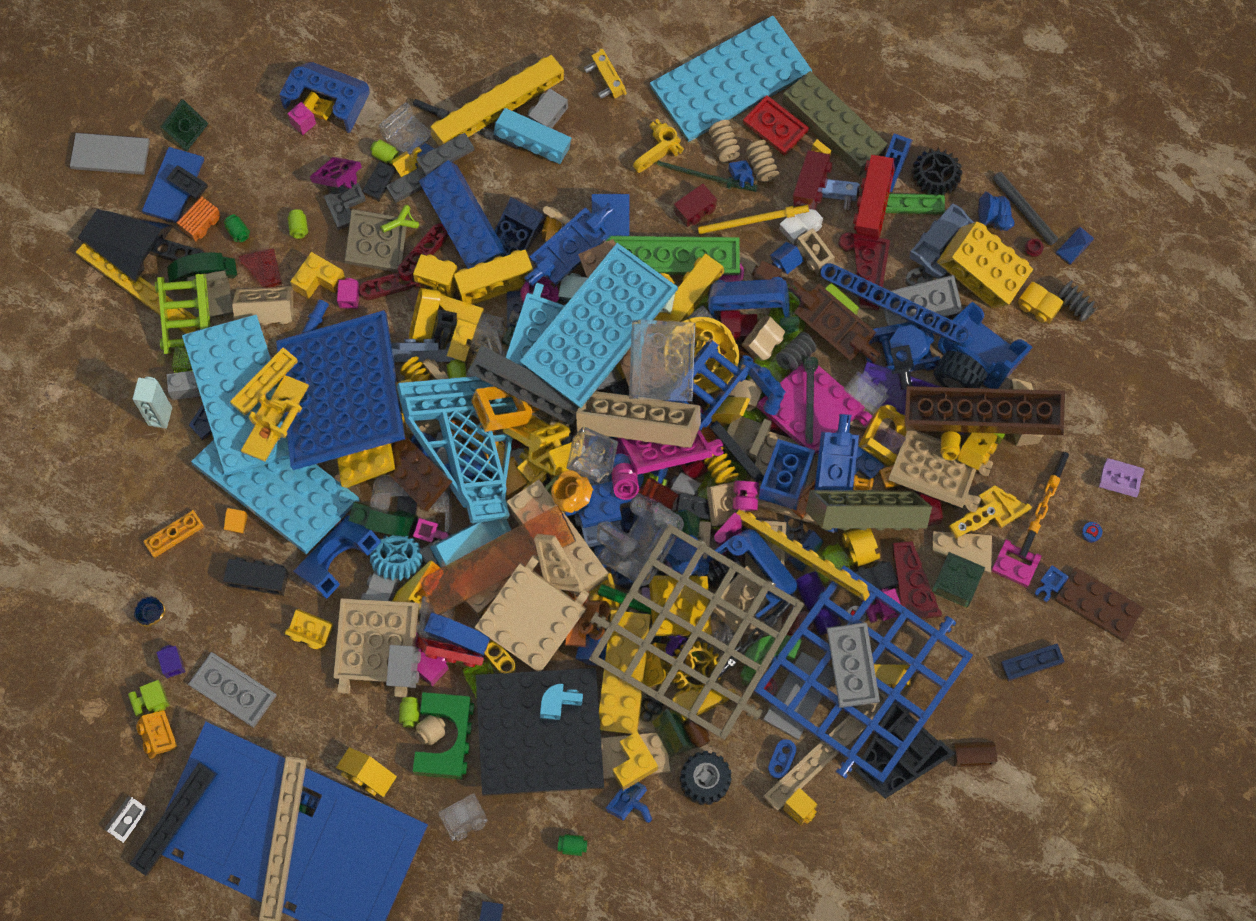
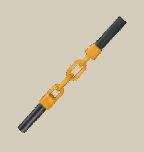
[1018,452,1069,559]

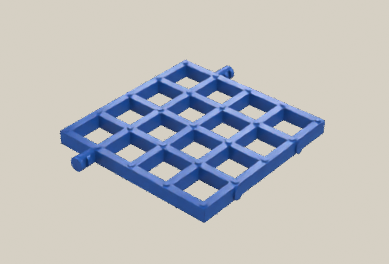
[753,565,973,784]

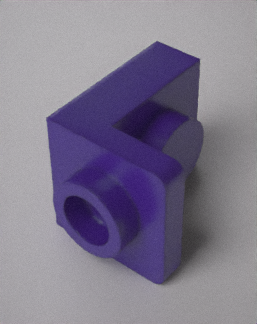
[665,636,688,657]

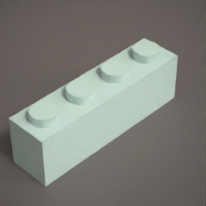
[133,377,172,429]

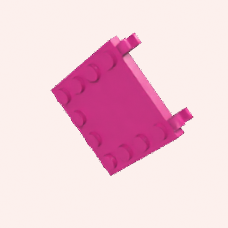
[756,357,872,455]
[617,407,723,475]

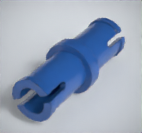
[301,299,329,333]

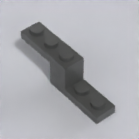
[386,133,474,203]

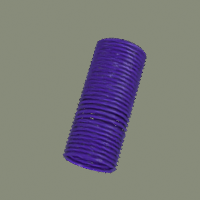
[796,571,842,635]

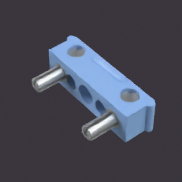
[817,179,860,210]

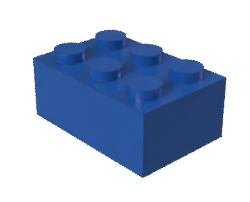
[759,439,815,510]

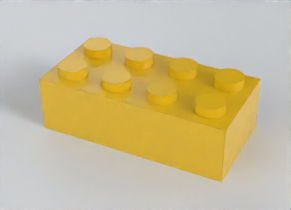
[454,250,533,305]

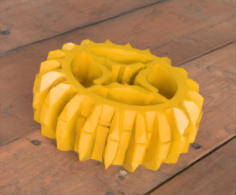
[669,641,721,692]

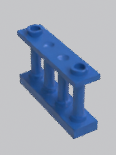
[866,318,941,372]
[662,338,749,430]

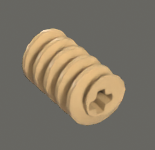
[709,120,740,162]
[746,140,780,182]

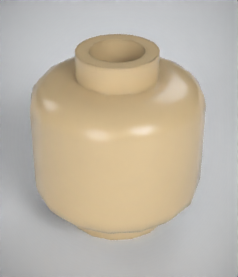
[415,715,445,745]

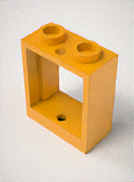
[471,386,532,432]

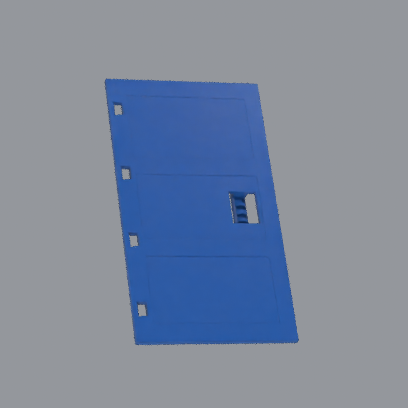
[162,721,428,921]

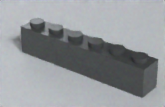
[468,345,579,425]

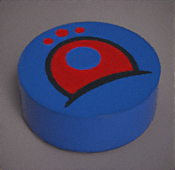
[1082,522,1102,543]

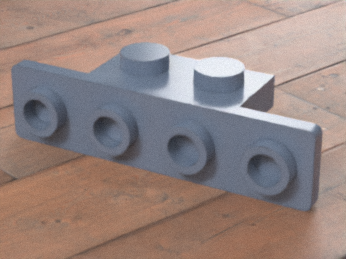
[391,339,456,362]

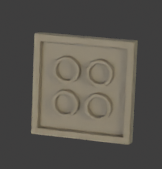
[344,209,407,272]

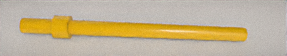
[698,205,809,234]

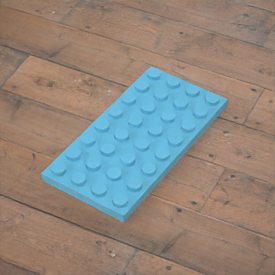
[650,16,812,142]
[520,243,678,408]
[182,314,289,476]
[191,440,359,554]

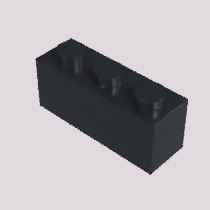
[223,557,289,596]

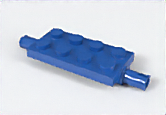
[524,203,616,287]
[814,414,859,532]

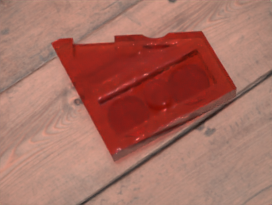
[239,248,282,288]

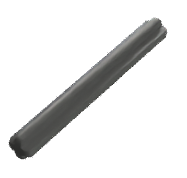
[993,172,1058,245]

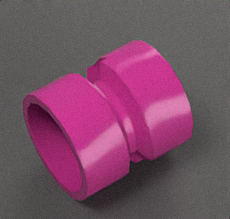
[611,463,639,500]
[732,481,759,511]

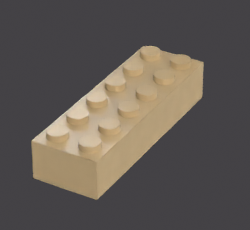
[576,391,701,448]
[507,480,608,599]

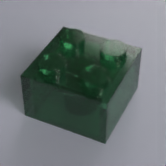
[932,552,985,608]

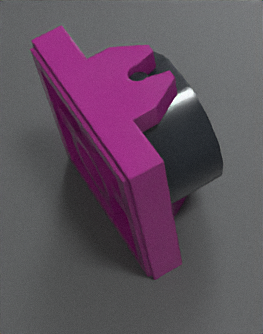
[310,157,362,194]

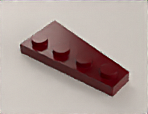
[853,233,890,311]
[892,541,942,619]

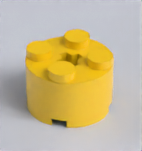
[841,528,880,567]

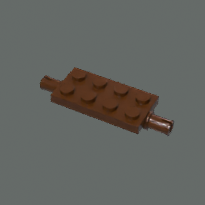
[788,281,881,363]

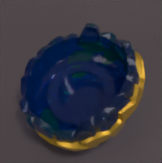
[134,596,165,627]

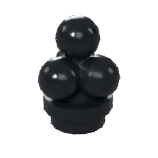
[640,694,664,722]

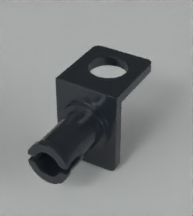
[891,345,914,390]

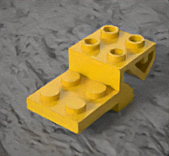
[503,415,584,476]

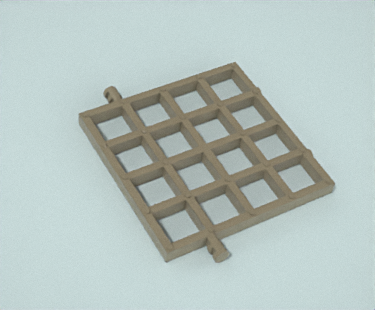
[589,524,804,740]

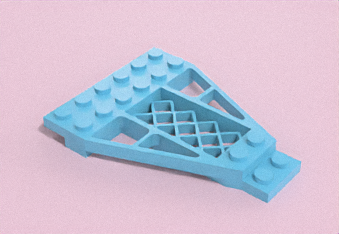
[397,376,517,523]

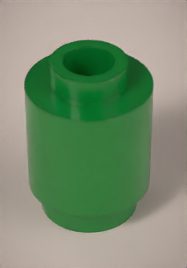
[223,214,250,243]
[558,834,588,856]

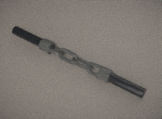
[413,99,520,150]
[715,594,797,682]

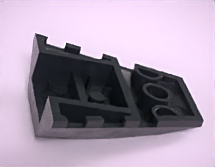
[78,209,173,283]
[855,701,955,799]

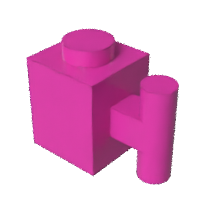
[413,518,448,543]
[862,588,900,623]

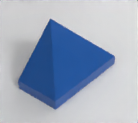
[1056,227,1094,265]

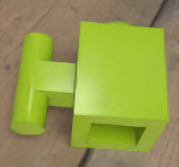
[128,680,170,717]

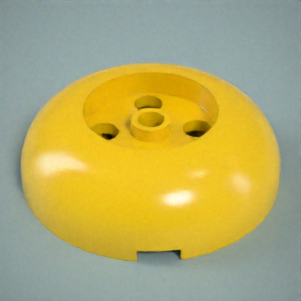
[663,317,739,394]

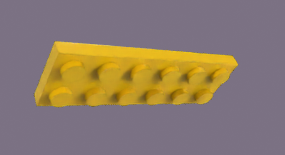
[599,610,651,734]

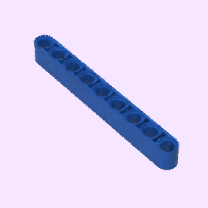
[821,263,973,347]

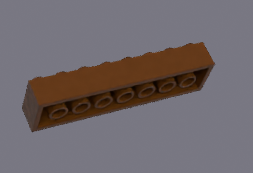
[905,386,1065,435]

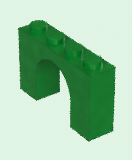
[413,692,475,780]

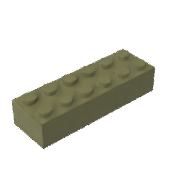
[782,71,888,176]
[806,490,932,530]

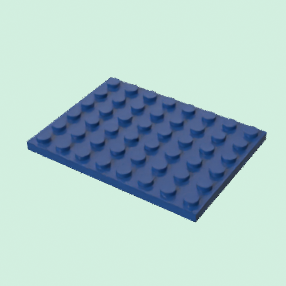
[276,310,405,470]

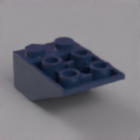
[494,197,547,255]

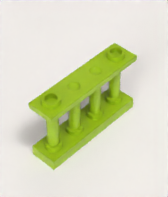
[155,274,211,354]

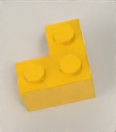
[290,252,345,299]
[413,254,458,298]
[613,732,658,791]
[336,747,397,797]

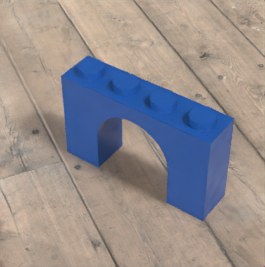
[293,515,381,599]

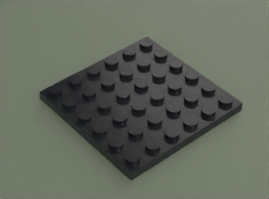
[476,668,604,796]

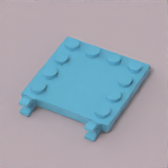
[506,283,565,369]

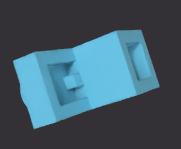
[540,684,583,720]

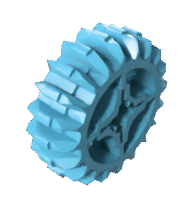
[370,535,423,581]

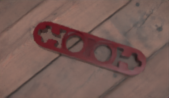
[398,223,448,281]
[359,269,424,300]

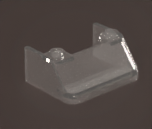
[370,475,452,534]

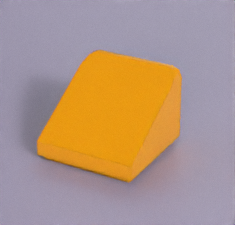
[224,508,248,534]

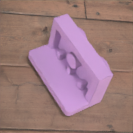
[1099,458,1144,498]

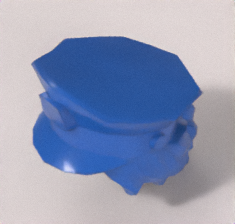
[978,191,1015,231]
[889,324,934,361]
[665,535,709,577]

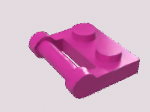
[714,512,743,556]
[991,539,1042,588]

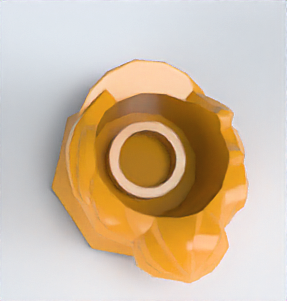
[551,470,593,513]

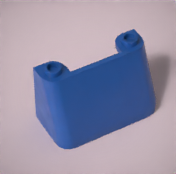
[938,302,1032,389]

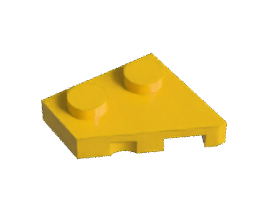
[978,486,1032,529]

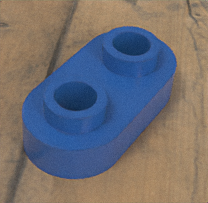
[768,739,796,779]

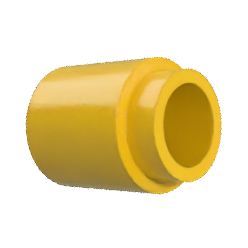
[940,431,961,460]

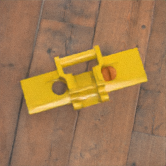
[241,375,309,462]

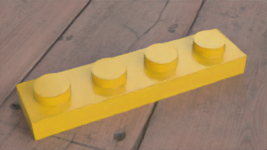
[230,348,298,416]

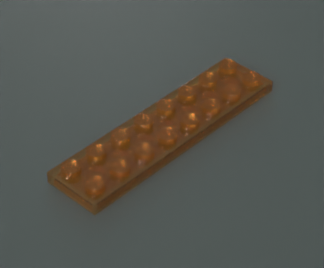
[420,505,576,615]

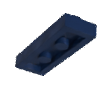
[1001,643,1065,681]

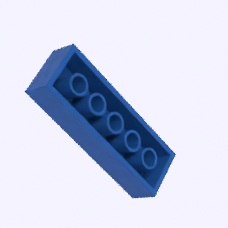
[419,160,508,269]

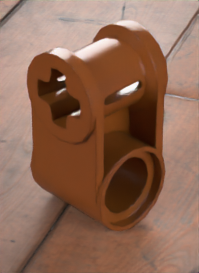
[578,600,610,640]

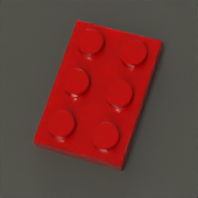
[743,95,809,156]
[416,637,484,667]

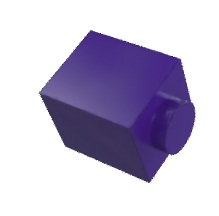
[157,645,186,678]

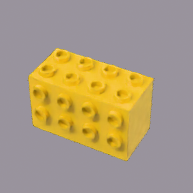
[937,222,1033,309]

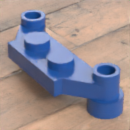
[737,355,786,415]

